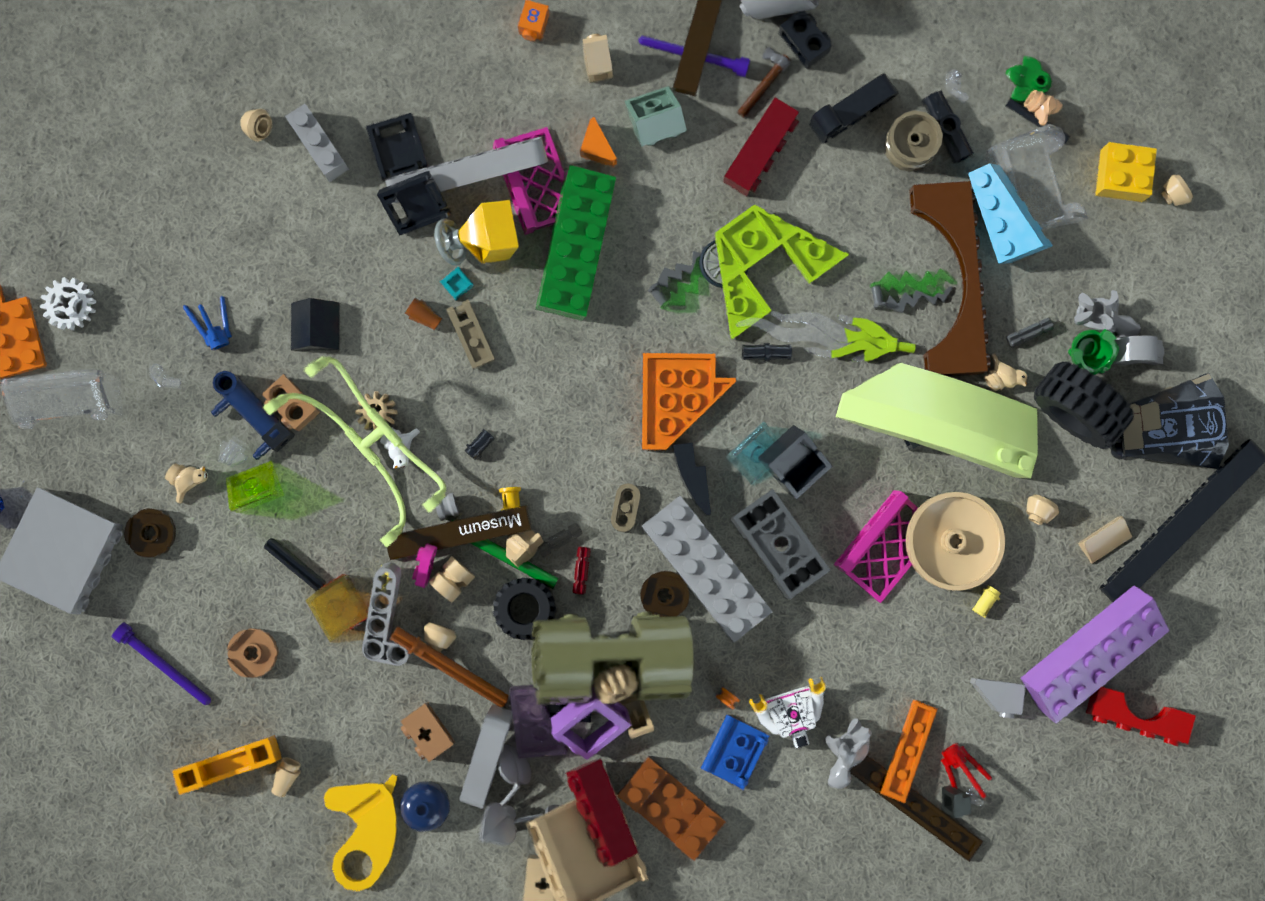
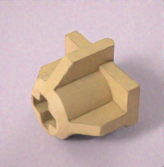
[506,530,544,567]

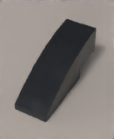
[673,443,711,516]

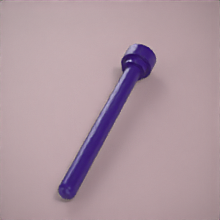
[639,36,751,78]
[111,622,211,705]

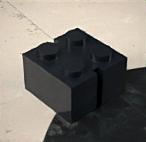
[758,425,833,499]

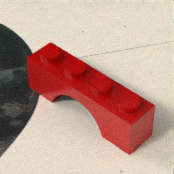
[1086,687,1196,746]

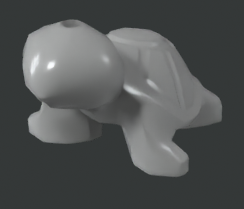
[1074,290,1141,338]
[826,718,872,789]

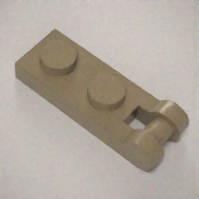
[446,300,495,370]

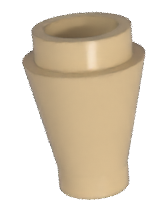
[271,758,301,797]

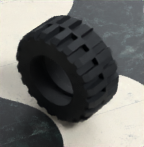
[1034,362,1134,449]

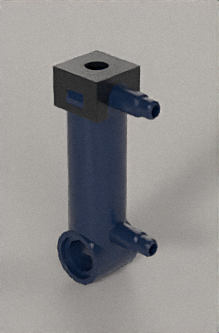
[211,371,295,460]

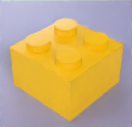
[1096,142,1157,202]

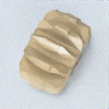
[355,391,398,431]
[594,665,638,704]

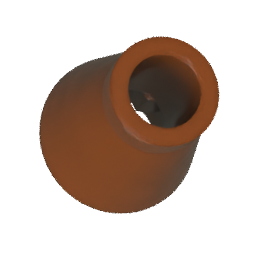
[405,298,442,330]

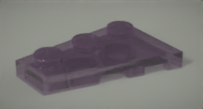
[509,685,568,758]

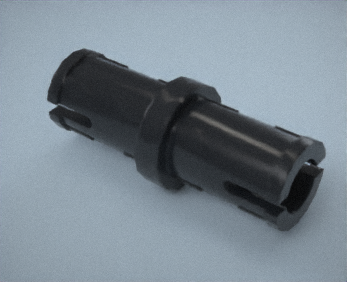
[742,343,792,362]

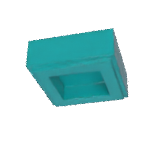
[440,267,474,301]

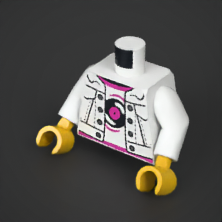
[749,677,826,748]

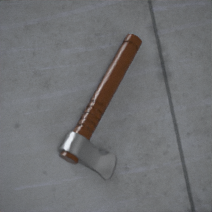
[737,47,790,118]

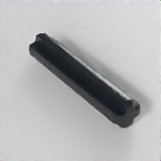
[264,538,326,591]

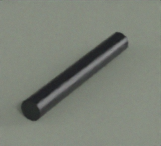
[1005,98,1070,144]

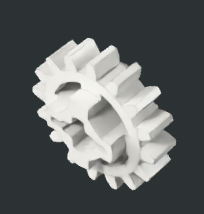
[40,277,96,331]

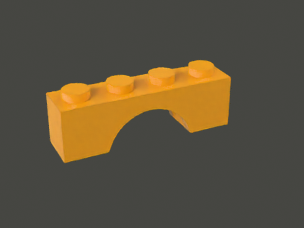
[172,735,282,795]

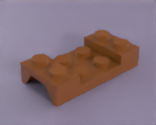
[617,756,726,861]

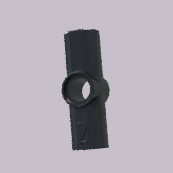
[922,90,974,164]

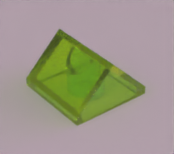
[226,461,285,513]

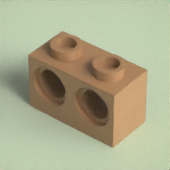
[262,374,320,432]

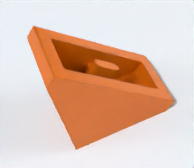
[580,117,617,167]

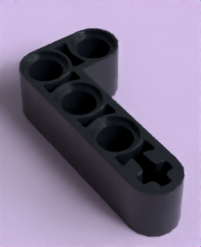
[809,73,899,144]

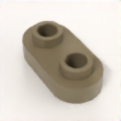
[611,483,640,532]

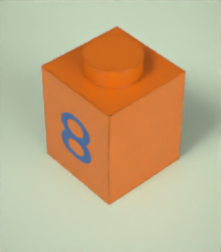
[518,0,550,41]

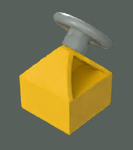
[434,200,519,265]

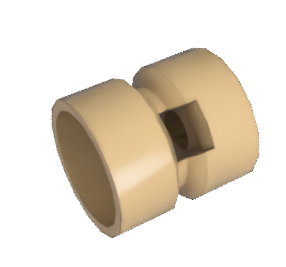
[429,556,475,603]

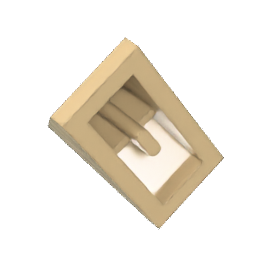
[618,693,654,739]

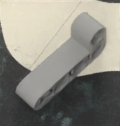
[362,562,412,666]
[459,704,515,809]

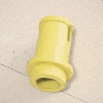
[972,585,1001,618]

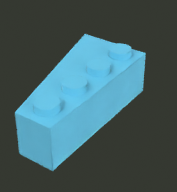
[968,164,1053,264]

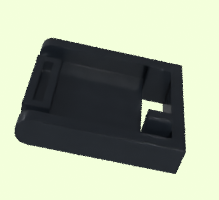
[366,113,428,182]
[377,171,451,236]

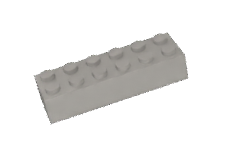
[641,496,773,643]

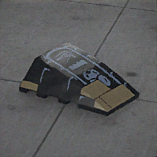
[1121,373,1229,469]

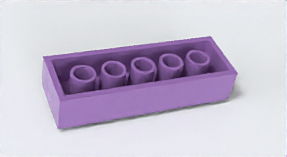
[1021,586,1169,724]

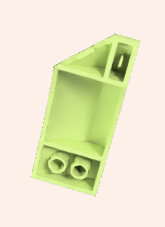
[836,363,1038,478]

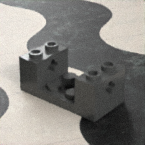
[730,489,831,599]

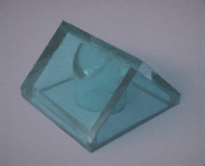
[726,421,777,485]

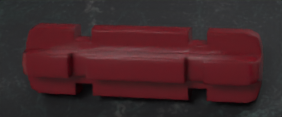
[573,547,591,595]

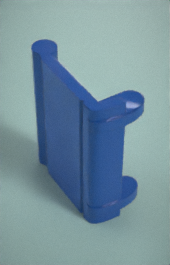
[701,715,770,790]

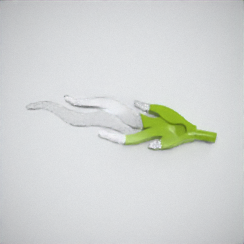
[736,311,916,362]

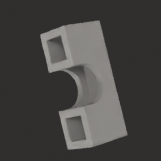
[285,104,349,182]

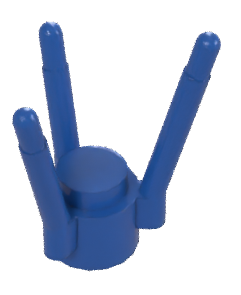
[183,296,232,350]

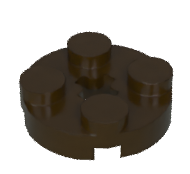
[124,508,176,558]
[640,571,689,617]

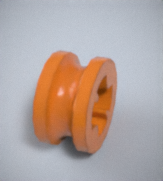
[715,687,740,710]

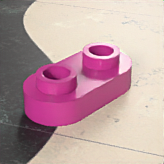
[412,544,437,588]

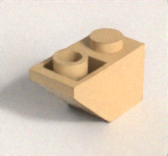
[583,34,613,82]

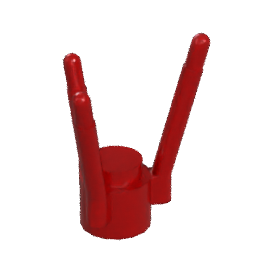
[941,743,992,798]

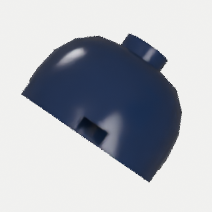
[400,781,450,832]

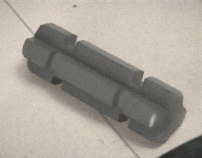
[1007,318,1054,348]

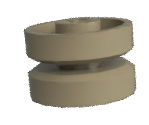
[884,111,943,172]

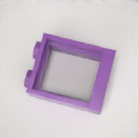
[551,684,631,760]

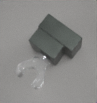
[942,785,985,819]

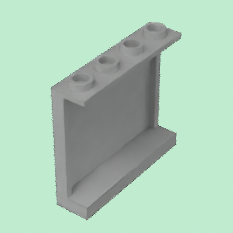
[0,487,124,614]

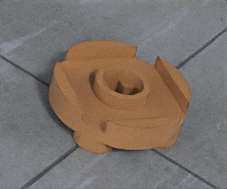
[227,628,279,678]

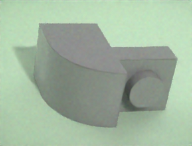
[1113,336,1164,365]

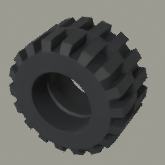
[493,578,556,640]

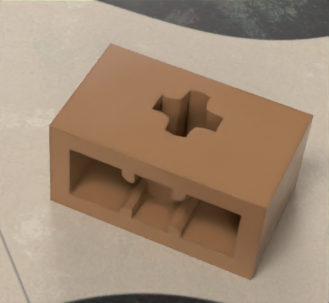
[400,702,456,762]

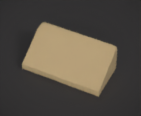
[1078,516,1132,564]

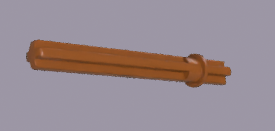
[390,627,509,707]

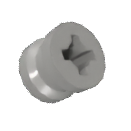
[436,493,460,521]

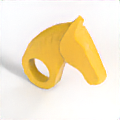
[324,774,397,891]

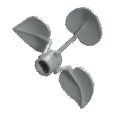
[480,745,559,845]

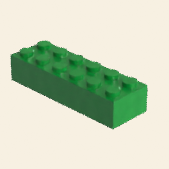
[535,165,616,321]

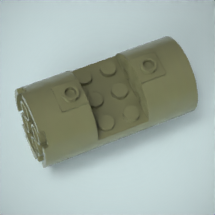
[531,612,693,705]

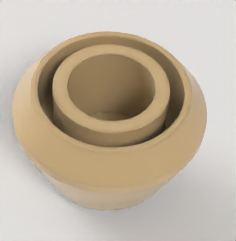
[240,109,272,142]
[1161,175,1193,206]
[1026,494,1059,525]
[424,622,456,652]

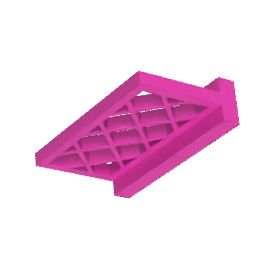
[493,127,565,235]
[833,490,918,603]

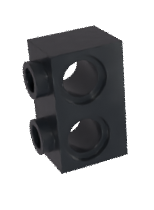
[778,11,832,69]

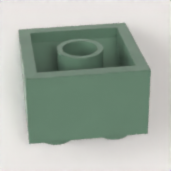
[624,86,687,146]

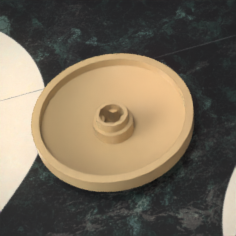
[906,492,1005,590]

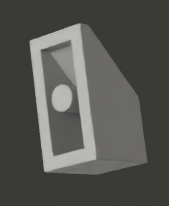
[970,678,1025,718]

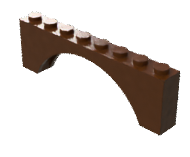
[909,181,991,377]

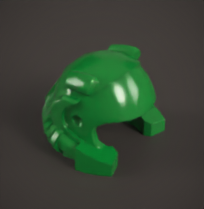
[1068,329,1119,375]

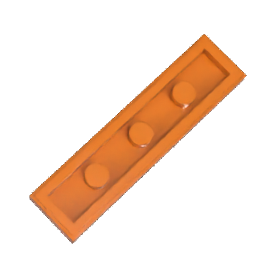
[880,700,938,803]

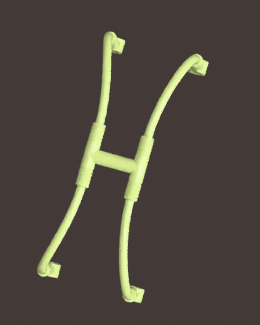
[263,357,446,547]

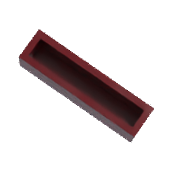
[723,97,800,197]
[566,759,639,867]

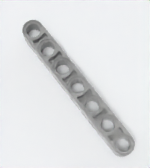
[385,137,548,204]

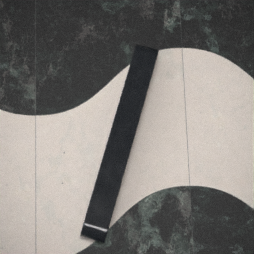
[1099,439,1265,602]

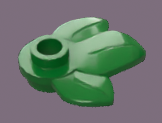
[1005,56,1052,102]

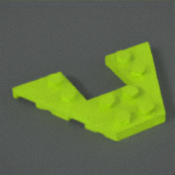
[715,204,849,339]

